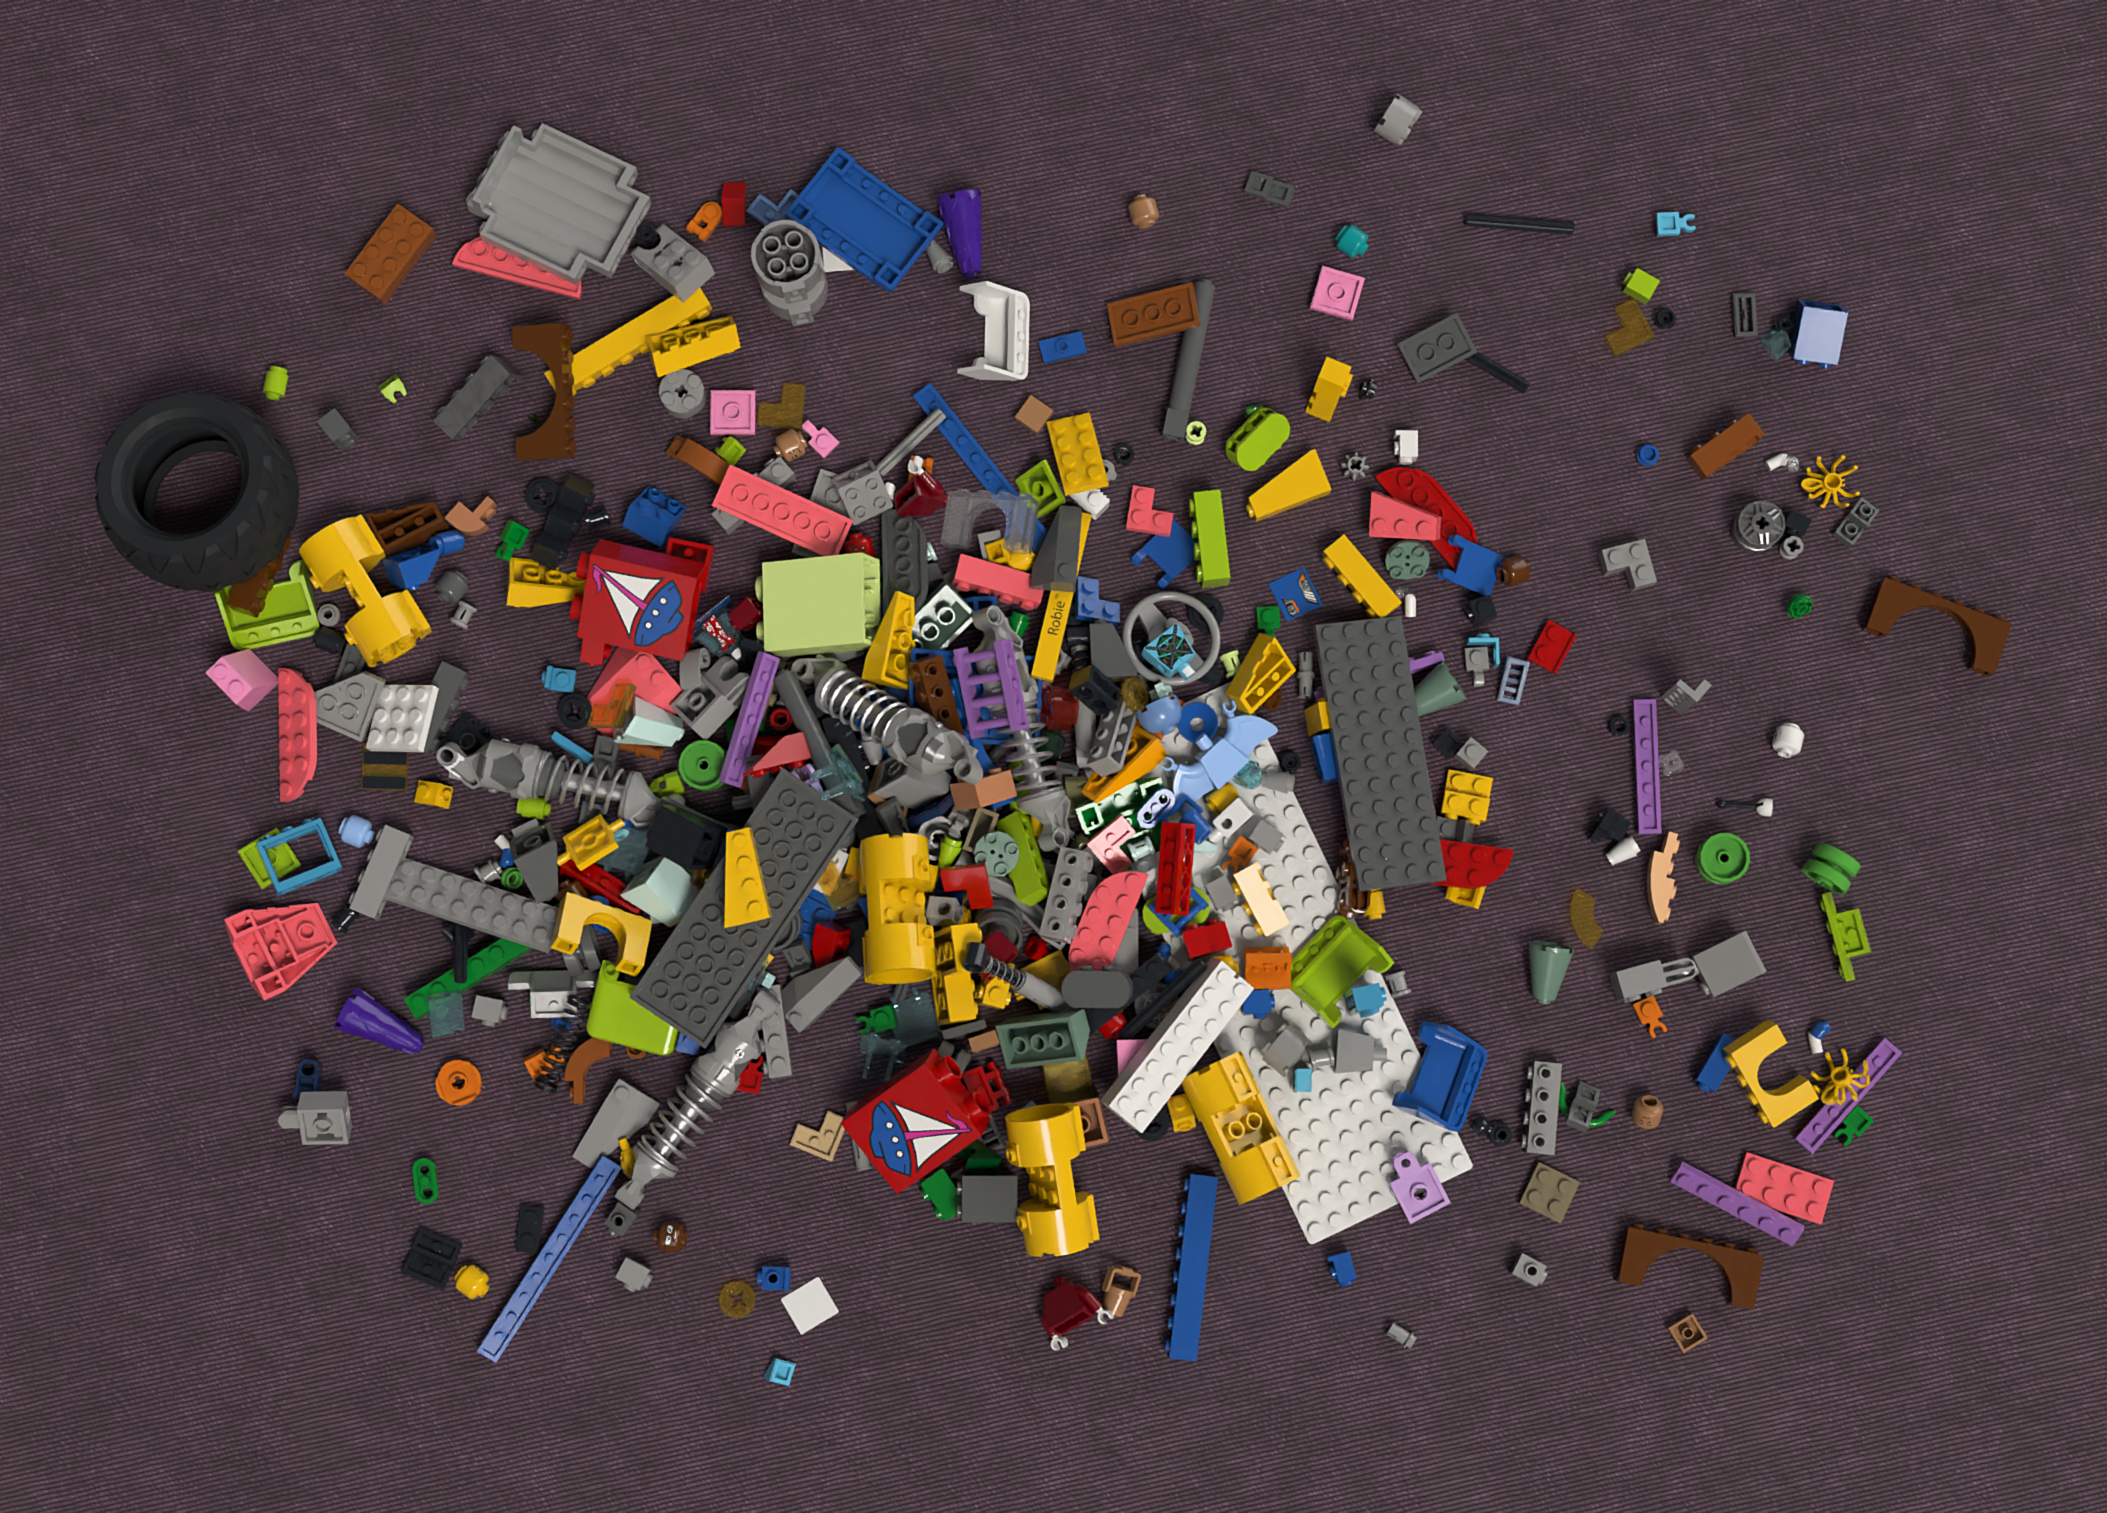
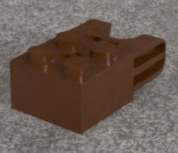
[1336,838,1371,919]

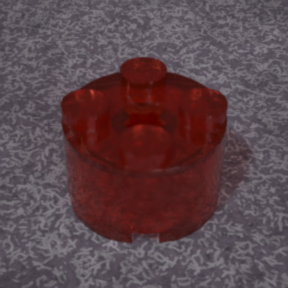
[1040,685,1079,731]

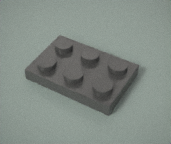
[1398,313,1477,383]

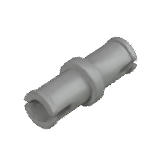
[1297,652,1315,699]

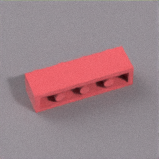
[951,554,1044,610]

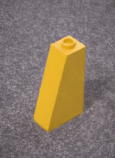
[1245,449,1332,522]

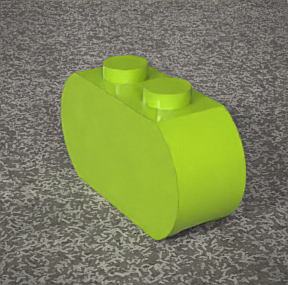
[1226,407,1290,471]
[1142,887,1210,935]

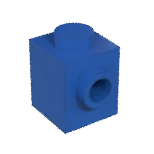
[1242,989,1275,1019]

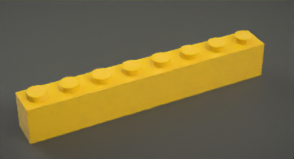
[544,288,712,396]

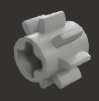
[1341,452,1369,481]

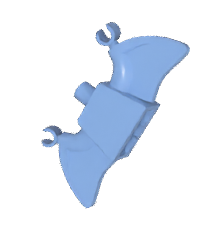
[1161,700,1278,817]

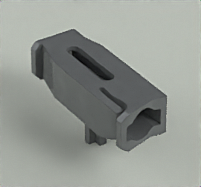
[732,754,778,812]

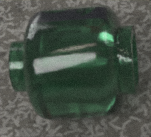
[1036,727,1066,762]

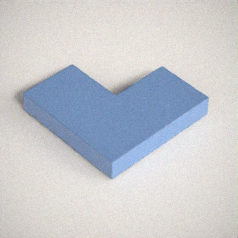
[746,189,799,226]

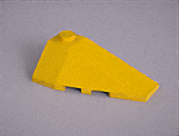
[506,557,586,607]

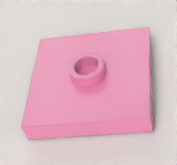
[1310,266,1365,321]
[710,390,756,435]

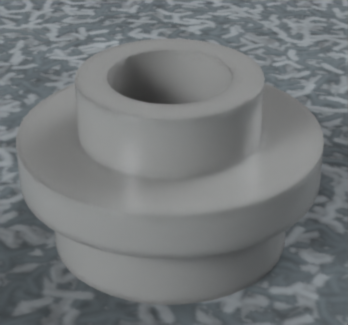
[318,604,341,627]

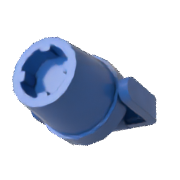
[1162,795,1213,845]

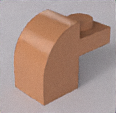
[445,496,497,536]

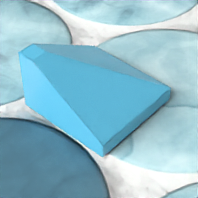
[763,1358,796,1386]

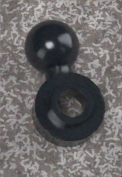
[1472,1117,1512,1147]

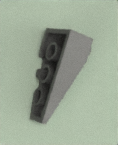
[1031,505,1082,593]

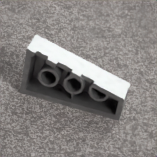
[433,355,524,440]

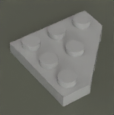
[314,671,386,742]

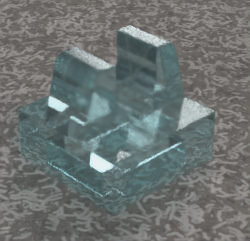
[1762,330,1791,361]

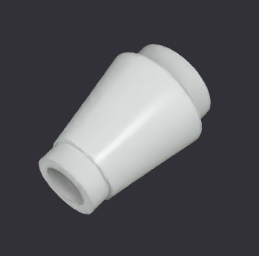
[1605,836,1641,866]

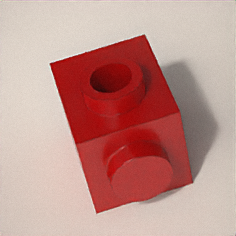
[580,639,612,666]

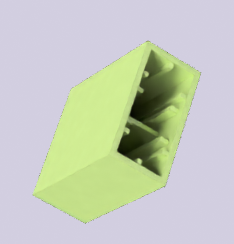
[755,553,881,658]

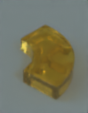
[1569,888,1604,950]

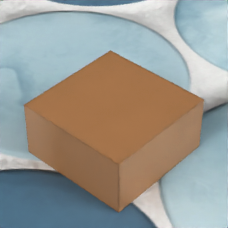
[1015,395,1053,436]
[968,1030,1000,1054]
[1666,1313,1708,1353]

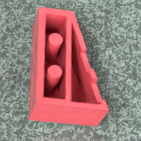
[1369,491,1441,540]

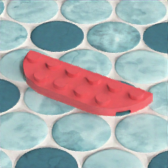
[452,236,582,300]
[278,668,317,802]
[1069,871,1149,972]

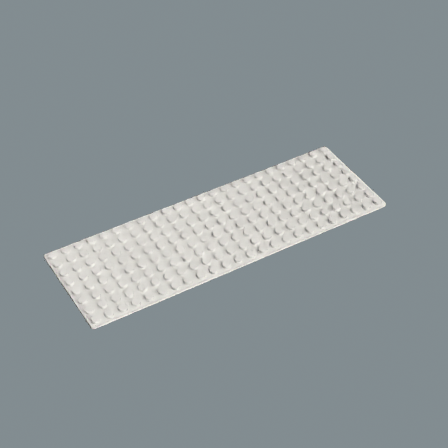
[1083,681,1473,1244]

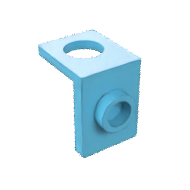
[1466,634,1500,667]

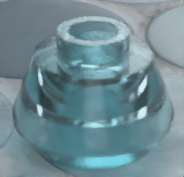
[1233,760,1262,789]

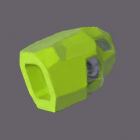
[649,770,686,799]

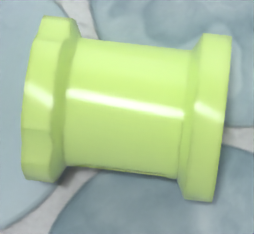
[1185,421,1206,445]
[1219,650,1241,679]

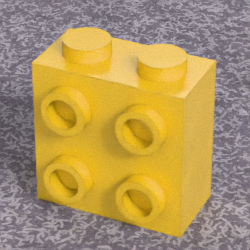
[973,963,1017,1009]

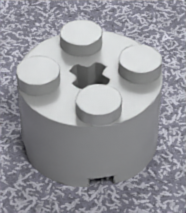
[1374,93,1422,146]
[659,369,706,419]
[911,815,961,861]
[1261,1024,1312,1077]

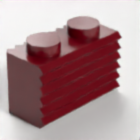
[727,596,763,631]

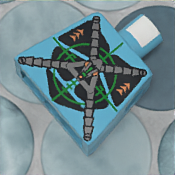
[1141,623,1196,681]

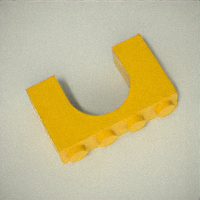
[550,892,652,977]
[1723,1019,1819,1128]

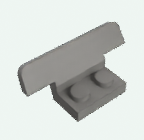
[1112,908,1138,975]
[508,970,598,1018]

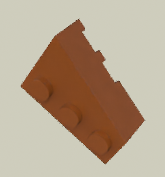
[1687,413,1765,481]

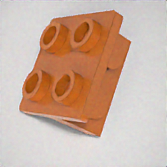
[1244,946,1292,990]

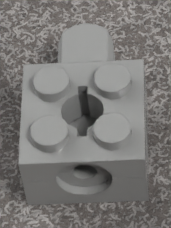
[278,1091,352,1145]

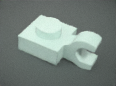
[1149,682,1173,703]

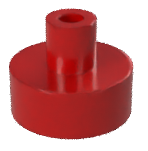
[1025,936,1049,961]

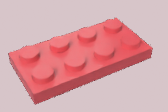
[1734,1152,1834,1224]

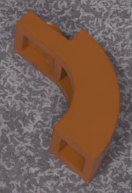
[665,435,730,487]
[564,1038,612,1104]

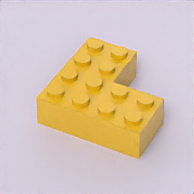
[931,923,982,1026]

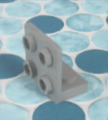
[831,460,893,525]

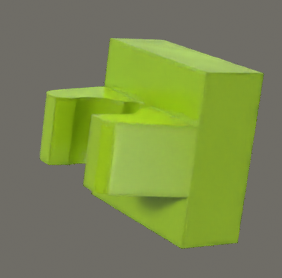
[377,374,407,403]
[715,436,746,466]

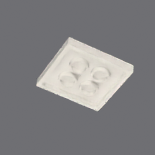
[366,685,439,752]

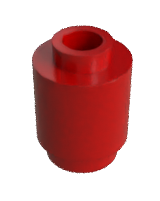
[770,708,793,733]

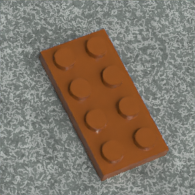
[1107,282,1201,348]

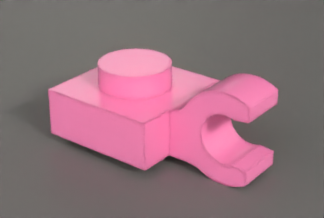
[802,420,840,459]

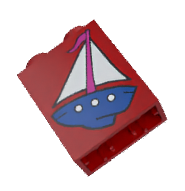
[570,539,706,661]
[840,1048,991,1194]

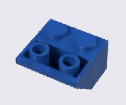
[622,485,687,547]

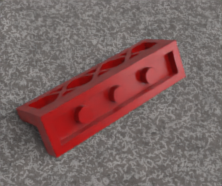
[1155,822,1196,916]
[558,859,642,915]

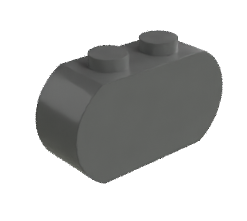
[1062,965,1133,1008]

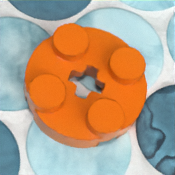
[435,1060,482,1106]

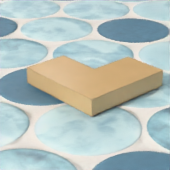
[790,1111,845,1162]

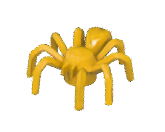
[1801,455,1860,509]
[1810,1048,1870,1106]

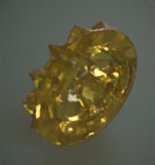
[1120,677,1148,713]
[719,1281,756,1318]

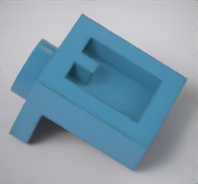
[542,665,577,694]

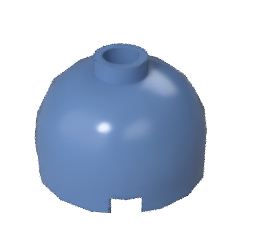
[1135,695,1182,736]

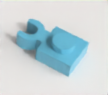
[1655,212,1696,237]

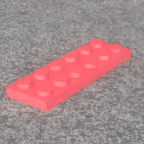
[712,465,853,556]

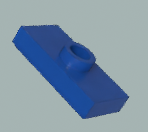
[1039,331,1087,364]

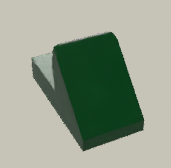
[957,1141,1002,1176]

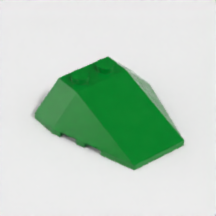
[1075,777,1168,871]

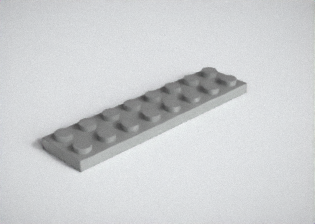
[385,858,559,953]

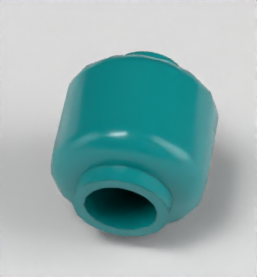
[1335,225,1369,258]

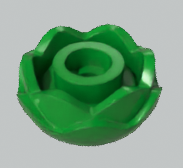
[1787,594,1814,619]

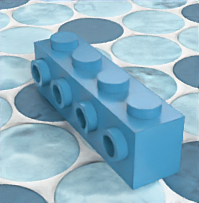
[1344,983,1387,1018]

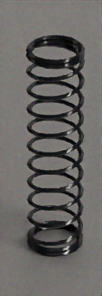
[533,995,591,1093]

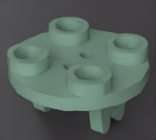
[1385,540,1430,580]
[974,831,1019,877]

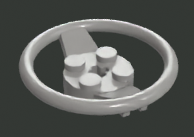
[1122,591,1220,686]

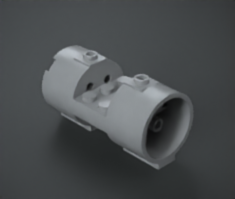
[751,220,828,326]

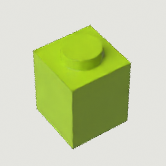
[1623,268,1660,305]

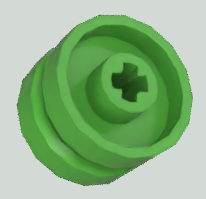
[679,740,727,791]
[1695,833,1750,885]
[1801,842,1861,895]

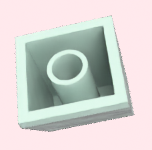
[621,856,702,927]

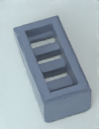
[1497,656,1530,705]

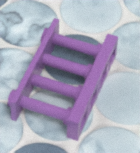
[953,638,1029,739]

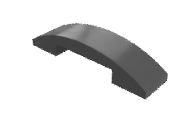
[578,735,620,824]

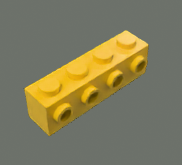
[1322,534,1402,619]

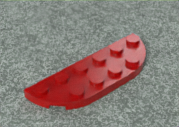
[1374,467,1477,571]
[1428,839,1514,889]

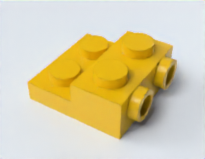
[1440,769,1493,825]

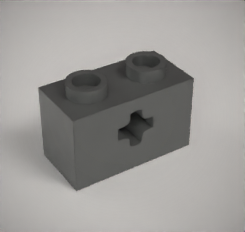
[317,408,359,451]

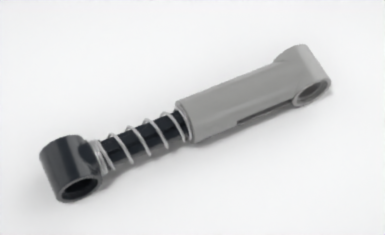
[1067,624,1097,768]
[962,942,1077,1012]

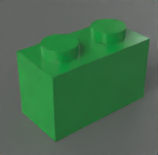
[919,1168,961,1222]

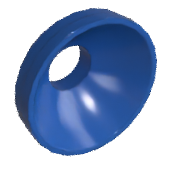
[1177,702,1218,743]

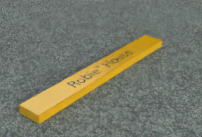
[1031,512,1092,682]

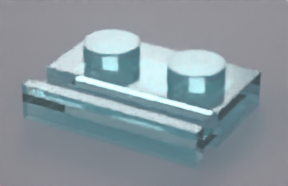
[426,989,465,1038]

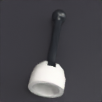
[1717,798,1773,817]

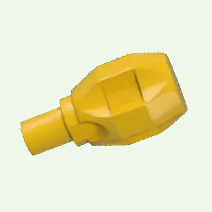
[618,1138,636,1179]

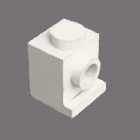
[1393,430,1418,465]

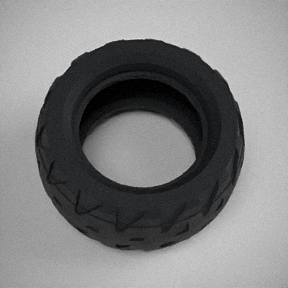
[94,391,300,592]

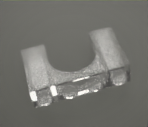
[940,488,1039,555]

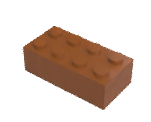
[344,203,438,305]

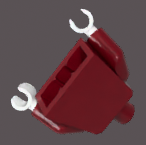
[885,456,951,516]
[1040,1277,1114,1351]

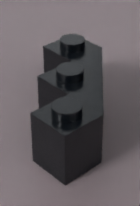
[531,474,595,570]

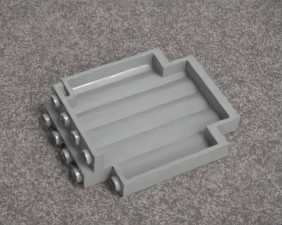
[466,123,651,286]

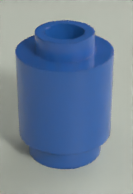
[429,529,465,556]

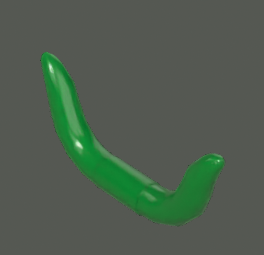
[1559,1081,1616,1128]

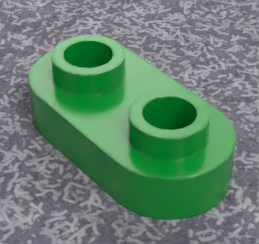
[412,1158,439,1204]

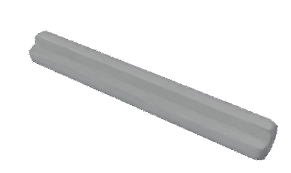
[876,409,946,476]

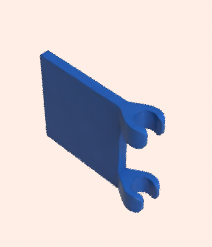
[1131,519,1197,591]
[1437,535,1503,596]

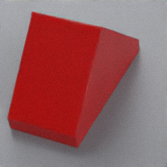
[721,182,746,226]

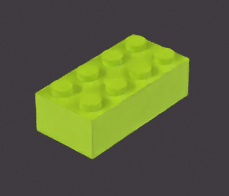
[1188,490,1230,588]

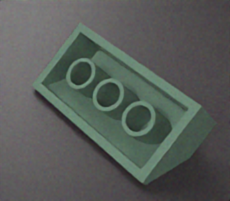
[912,580,975,651]
[996,1008,1090,1069]

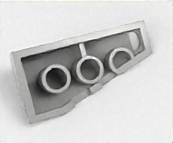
[782,956,863,1033]
[572,1079,660,1169]

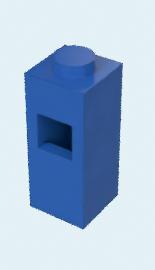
[1693,1033,1735,1093]

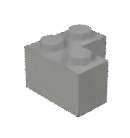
[1598,539,1657,592]

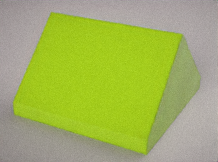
[1015,460,1065,519]

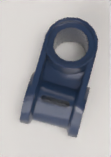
[293,1059,322,1101]

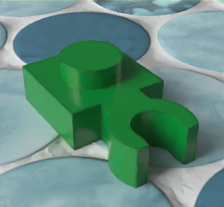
[856,1005,899,1033]
[1833,1105,1874,1146]

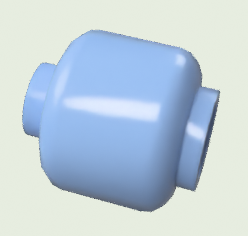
[338,815,374,848]

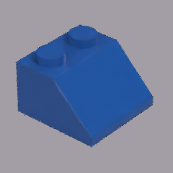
[382,545,440,591]

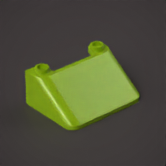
[215,560,320,651]
[1289,915,1394,1029]
[586,960,680,1056]

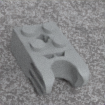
[631,224,715,302]
[670,656,750,740]
[1609,958,1697,1003]

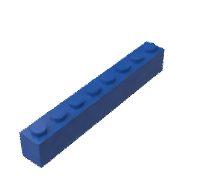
[1165,1174,1218,1362]

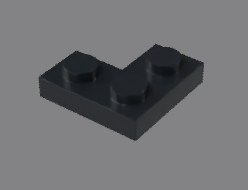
[740,638,787,676]

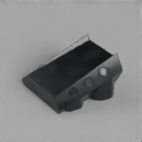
[439,713,502,758]

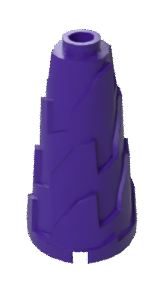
[937,190,982,279]
[334,987,425,1055]

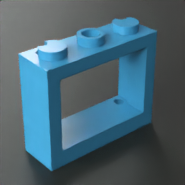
[256,817,342,897]

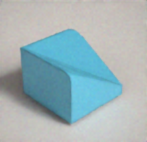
[1294,1069,1313,1093]

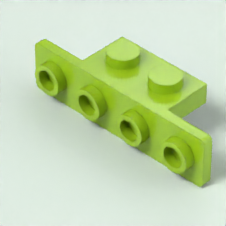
[1820,892,1871,982]

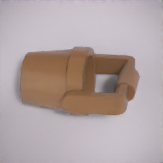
[1102,1266,1141,1317]

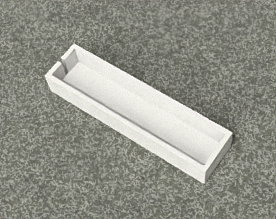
[1100,957,1254,1133]

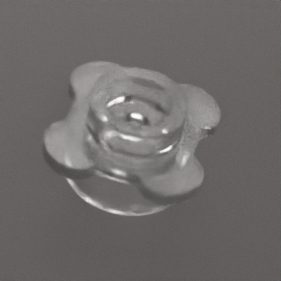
[1659,750,1684,776]

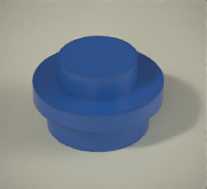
[1636,444,1659,467]

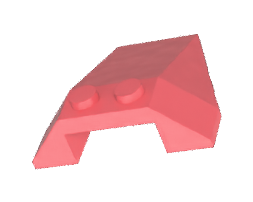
[580,647,683,738]
[224,903,337,1001]

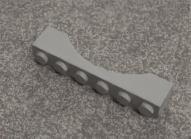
[951,850,1077,950]

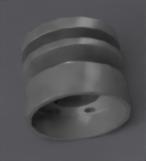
[1731,501,1785,554]

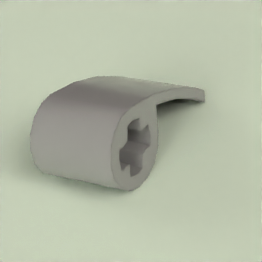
[679,648,710,690]

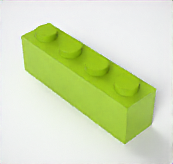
[996,811,1050,906]

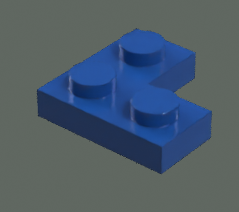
[1075,576,1120,627]

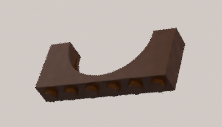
[512,323,576,462]
[1862,576,2012,677]
[1615,1223,1764,1310]

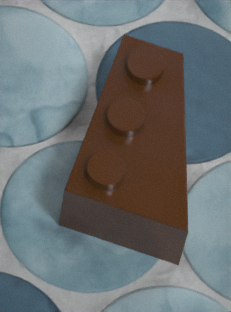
[365,502,450,557]

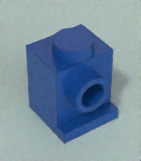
[1326,1251,1357,1287]
[757,1266,791,1291]

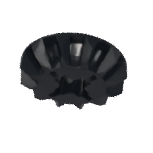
[525,478,560,514]
[1188,595,1224,631]
[558,693,594,729]
[1134,1108,1169,1141]

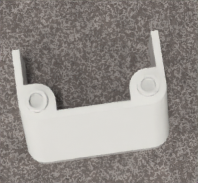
[957,281,1030,381]

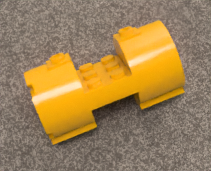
[299,514,432,667]
[857,833,937,985]
[1181,1051,1301,1205]
[1005,1102,1099,1257]

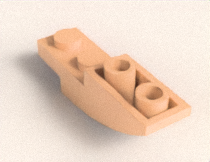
[1647,832,1680,925]

